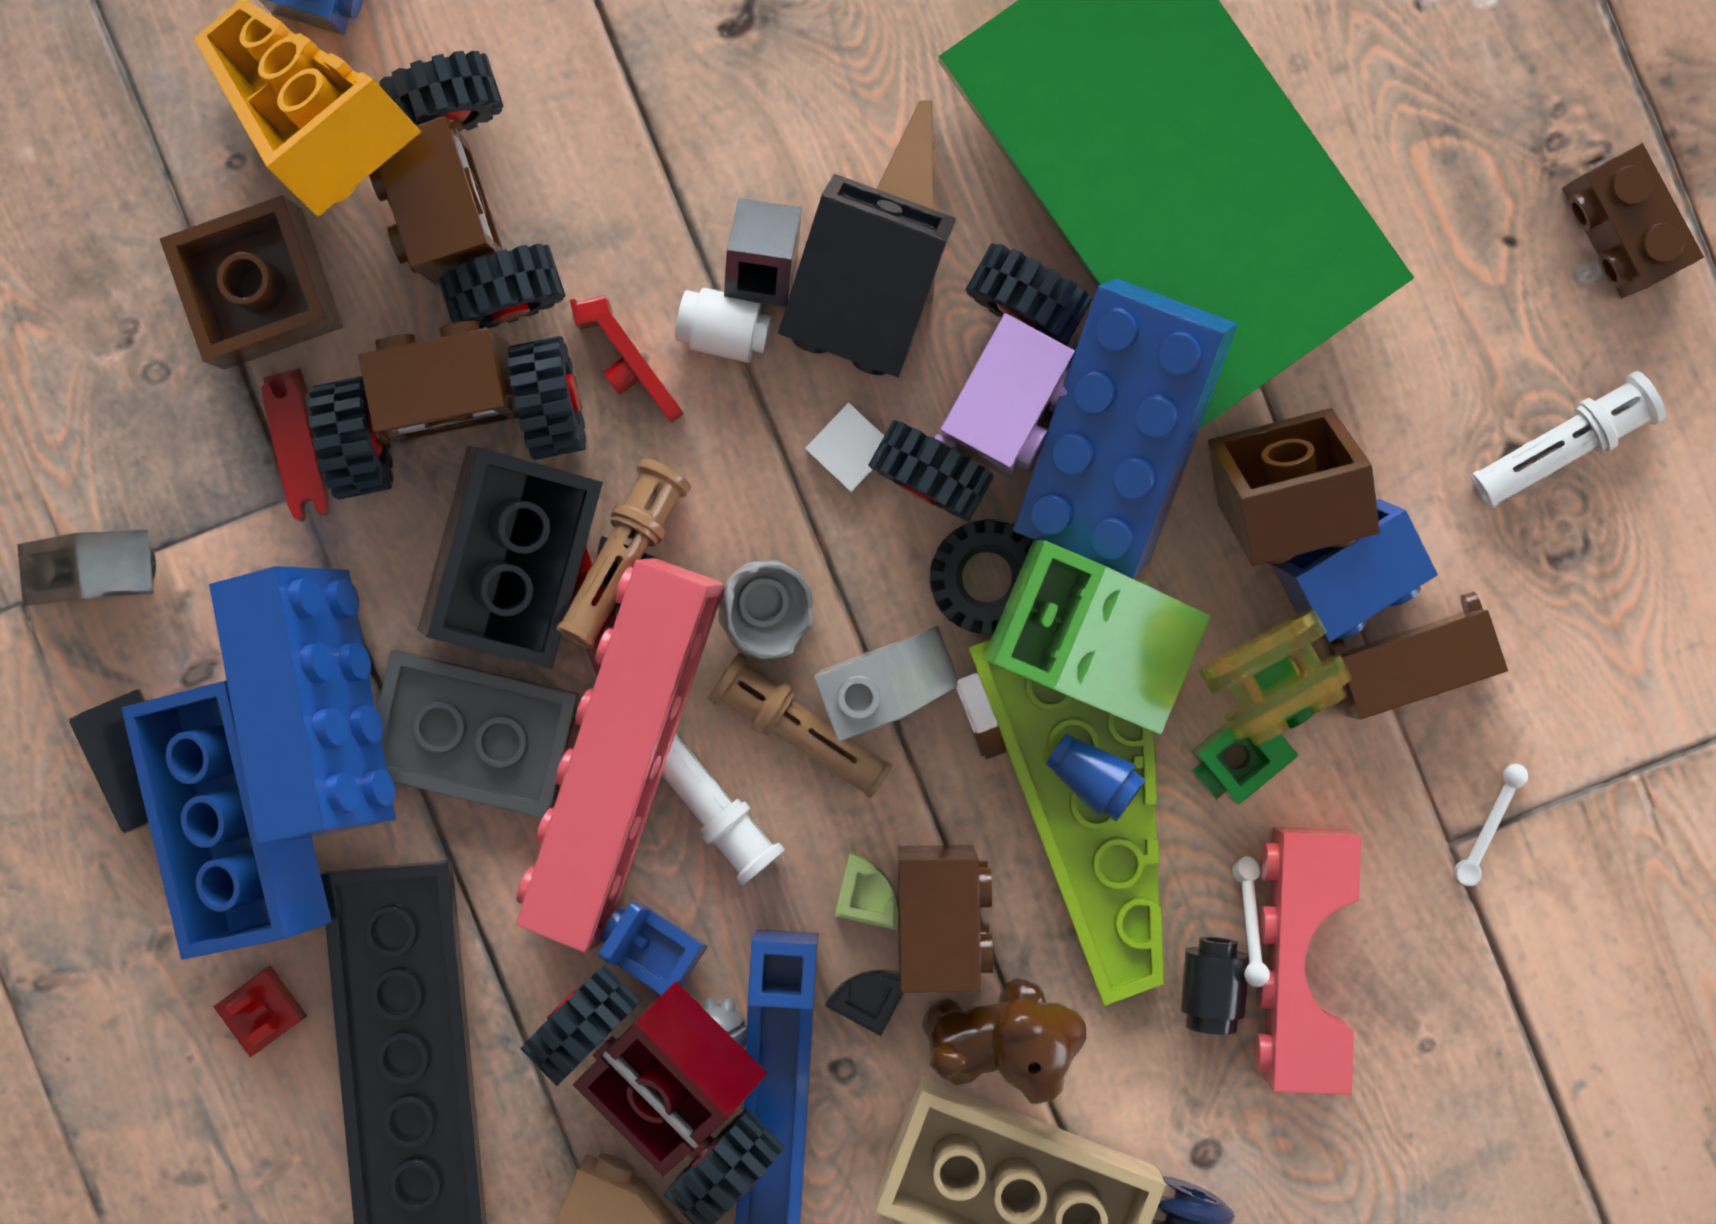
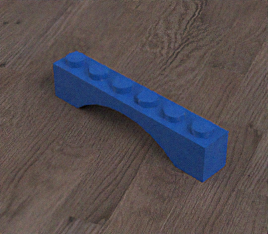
[735,929,819,1224]

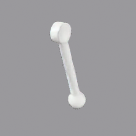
[1454,764,1528,886]
[1232,856,1270,987]

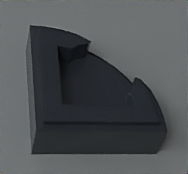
[825,969,904,1036]

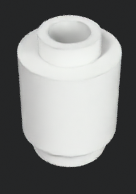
[675,287,772,363]

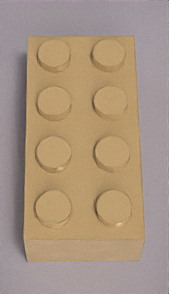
[875,1075,1166,1224]

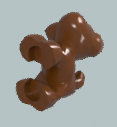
[922,978,1087,1104]

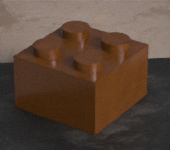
[159,195,344,370]
[1208,408,1380,566]
[898,845,993,993]

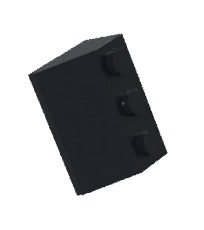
[417,446,603,669]

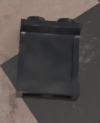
[777,174,956,378]

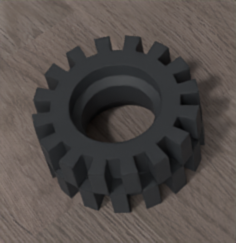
[929,519,1033,635]

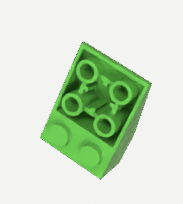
[983,540,1211,734]

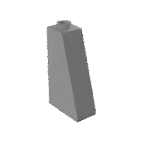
[814,626,958,742]

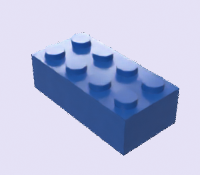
[1013,278,1238,579]
[209,566,396,845]
[121,680,332,960]

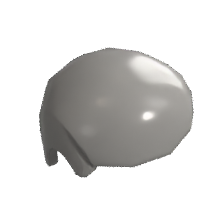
[718,559,813,661]

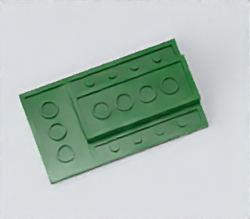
[938,0,1414,429]

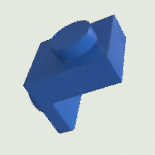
[597,902,708,995]

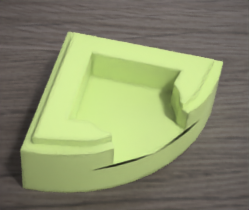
[835,852,898,931]

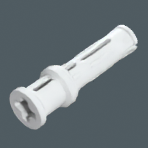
[1470,371,1666,509]
[662,734,785,886]

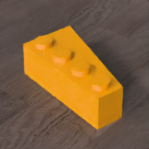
[193,0,422,217]

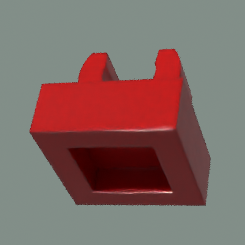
[213,966,307,1058]

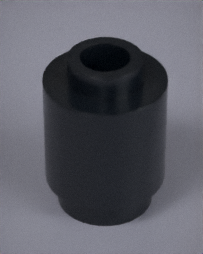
[1181,937,1249,1035]

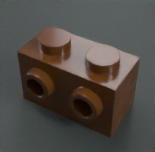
[1562,143,1704,299]

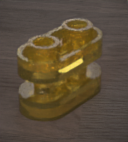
[1198,608,1352,745]

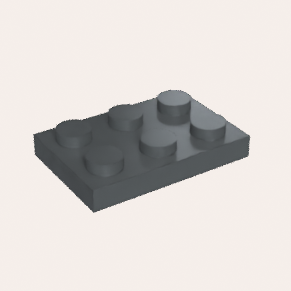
[377,650,580,818]

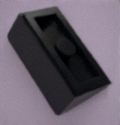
[69,689,149,833]

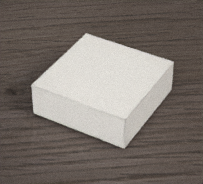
[805,402,884,493]

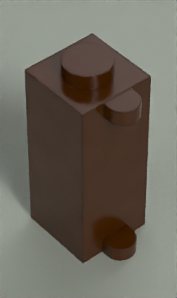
[1325,591,1508,720]

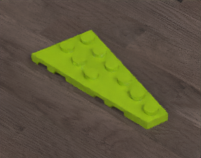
[968,580,1164,1006]

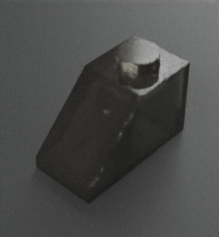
[17,530,156,607]

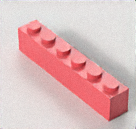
[515,558,726,953]

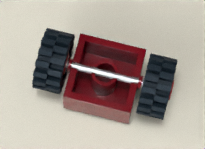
[520,964,784,1224]

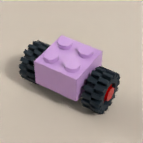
[868,243,1092,522]

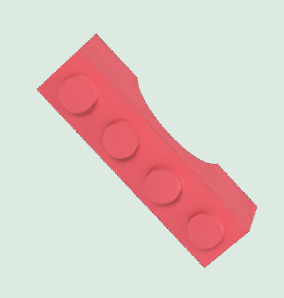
[1254,827,1362,1095]

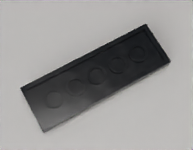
[321,860,487,1224]

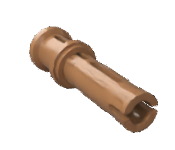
[556,458,691,649]
[707,652,893,798]

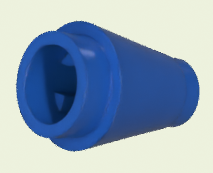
[1045,733,1146,822]

